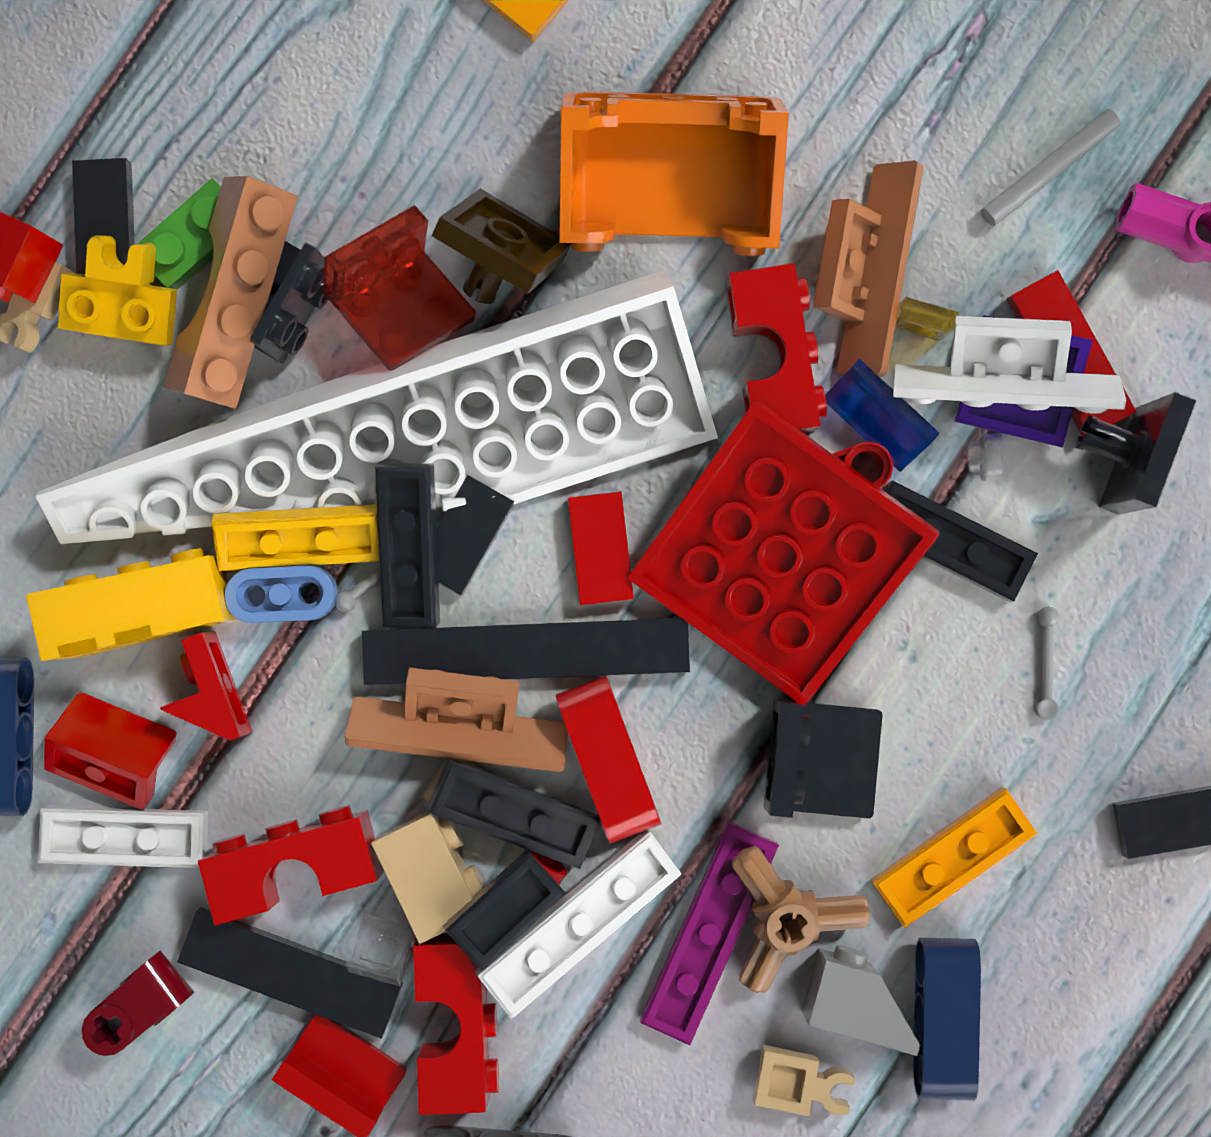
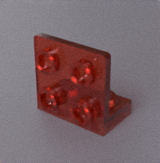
[323,205,476,371]

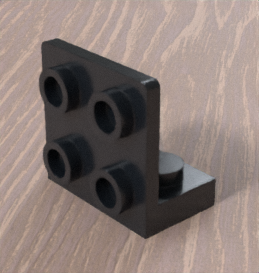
[250,241,336,364]
[763,699,883,819]

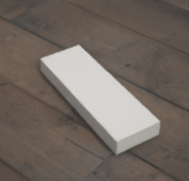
[38,806,208,868]

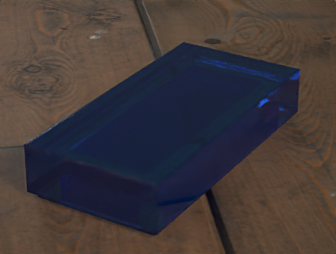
[825,358,940,472]

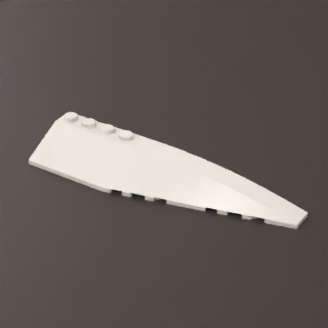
[35,270,718,544]

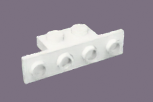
[893,316,1126,413]

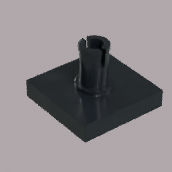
[1075,392,1197,515]

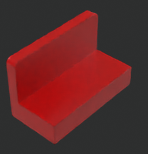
[44,692,177,811]
[271,1014,407,1137]

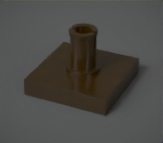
[432,188,571,304]

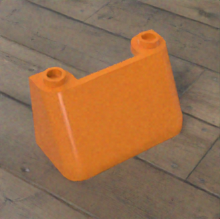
[560,91,789,256]

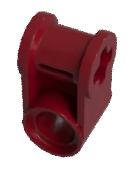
[81,950,195,1056]

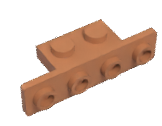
[813,160,924,377]
[345,668,568,772]

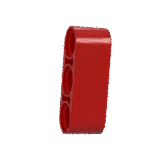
[555,676,662,844]

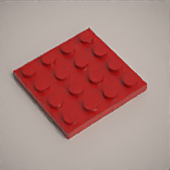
[627,399,939,707]

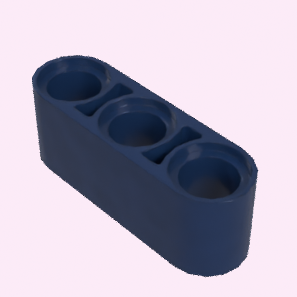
[0,657,34,816]
[913,937,981,1101]

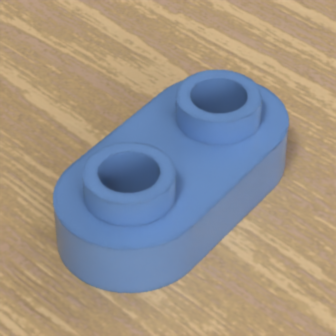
[225,566,338,623]

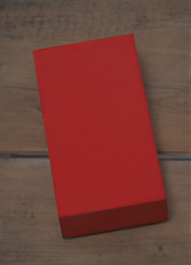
[568,491,634,605]

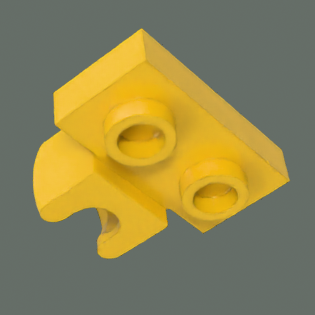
[58,235,177,346]

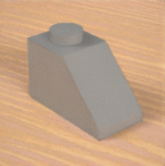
[802,945,920,1056]

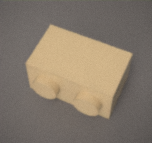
[371,812,485,944]

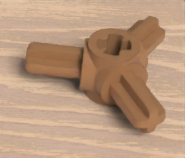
[732,846,870,993]

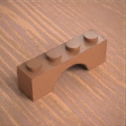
[163,176,298,409]

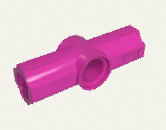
[1115,183,1211,263]

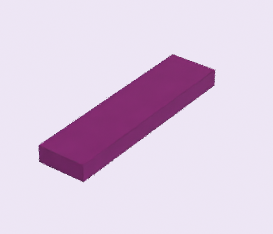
[640,820,779,1045]

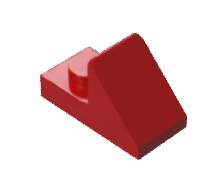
[160,632,253,740]

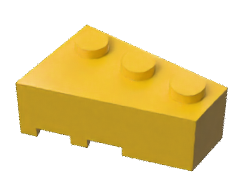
[25,548,237,661]

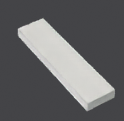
[474,830,681,1019]

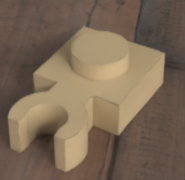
[0,263,73,353]
[753,1045,855,1116]

